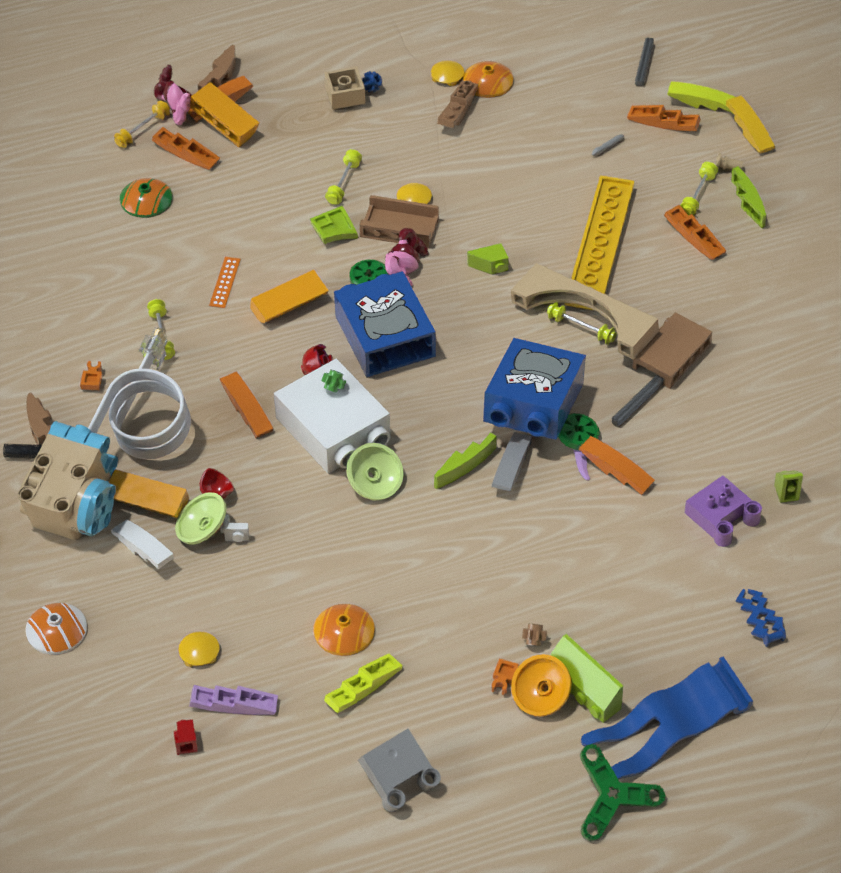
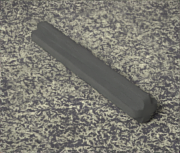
[635,37,654,86]
[611,376,663,426]

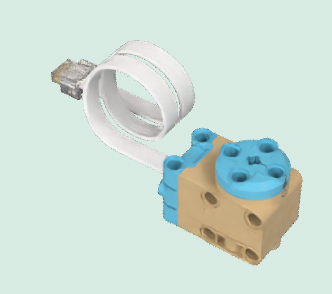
[17,327,191,540]

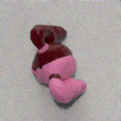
[154,64,192,125]
[385,228,429,287]

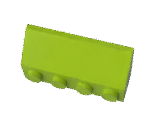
[550,634,623,723]

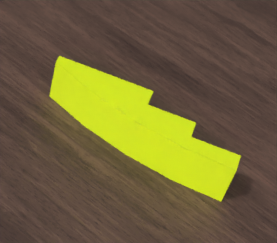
[667,81,735,113]
[324,653,403,714]

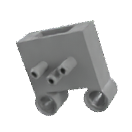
[358,728,441,812]

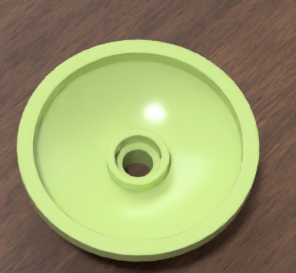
[347,443,403,500]
[175,493,226,545]

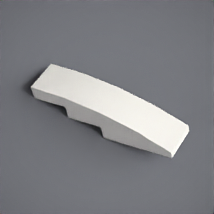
[111,519,174,569]

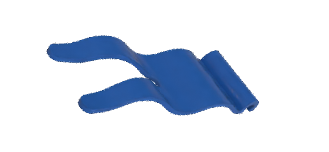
[581,656,753,780]

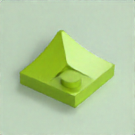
[310,206,358,244]

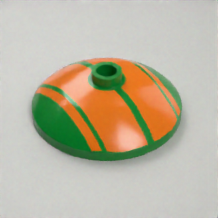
[120,178,173,218]

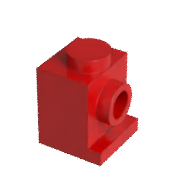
[173,719,198,755]

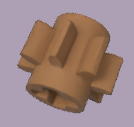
[522,623,547,646]

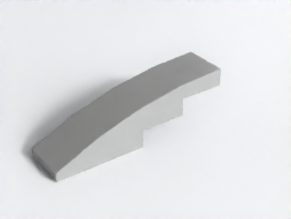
[492,432,533,491]

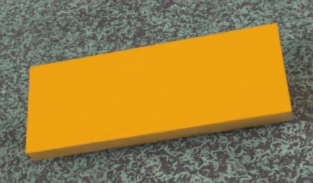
[190,82,259,147]
[250,270,329,323]
[109,469,189,518]

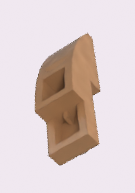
[198,44,236,91]
[437,80,478,128]
[26,392,52,445]

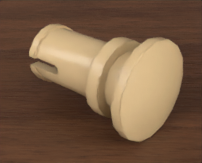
[715,153,743,170]

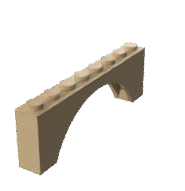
[511,263,659,360]

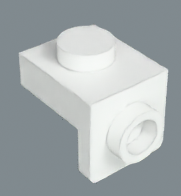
[221,514,249,542]

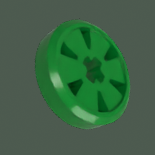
[349,259,388,285]
[558,413,600,450]

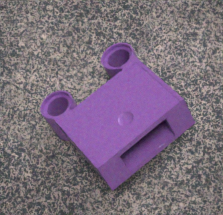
[685,476,762,547]

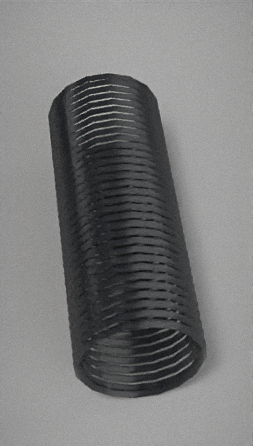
[3,443,42,458]

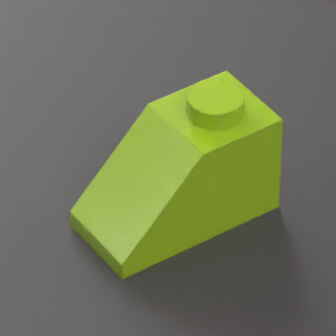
[467,243,509,274]
[774,470,803,503]

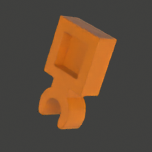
[80,361,103,390]
[492,658,519,695]

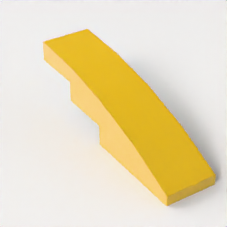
[726,95,775,154]

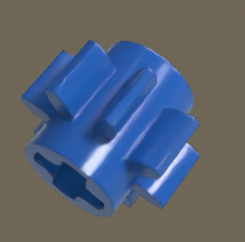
[362,71,382,93]

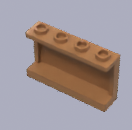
[359,195,439,248]
[632,312,712,389]

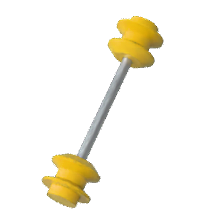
[114,101,170,148]

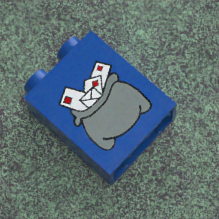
[334,271,436,378]
[483,338,586,440]

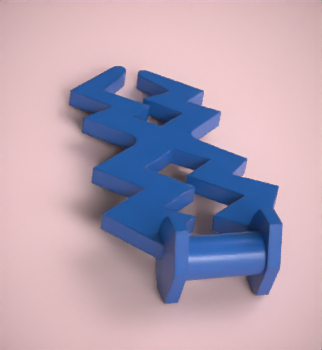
[736,589,786,647]

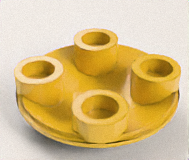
[431,60,464,86]
[397,183,432,204]
[178,632,219,667]

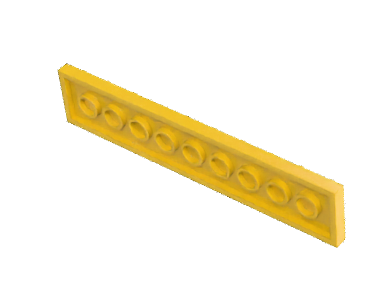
[565,175,635,310]

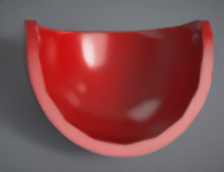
[199,468,234,499]

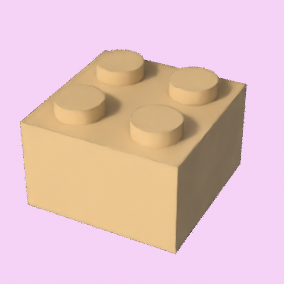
[324,66,366,110]

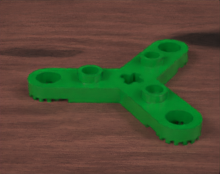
[580,744,666,841]

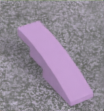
[189,685,278,715]

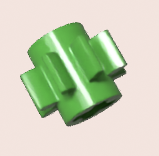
[321,369,346,392]

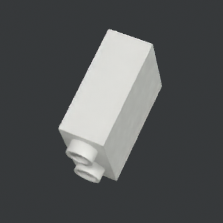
[274,359,391,474]

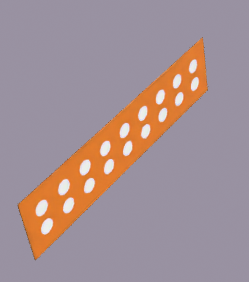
[209,257,241,308]

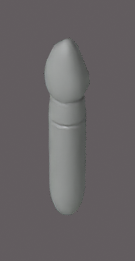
[592,134,624,156]

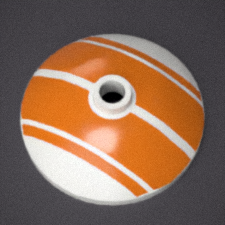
[26,603,87,655]

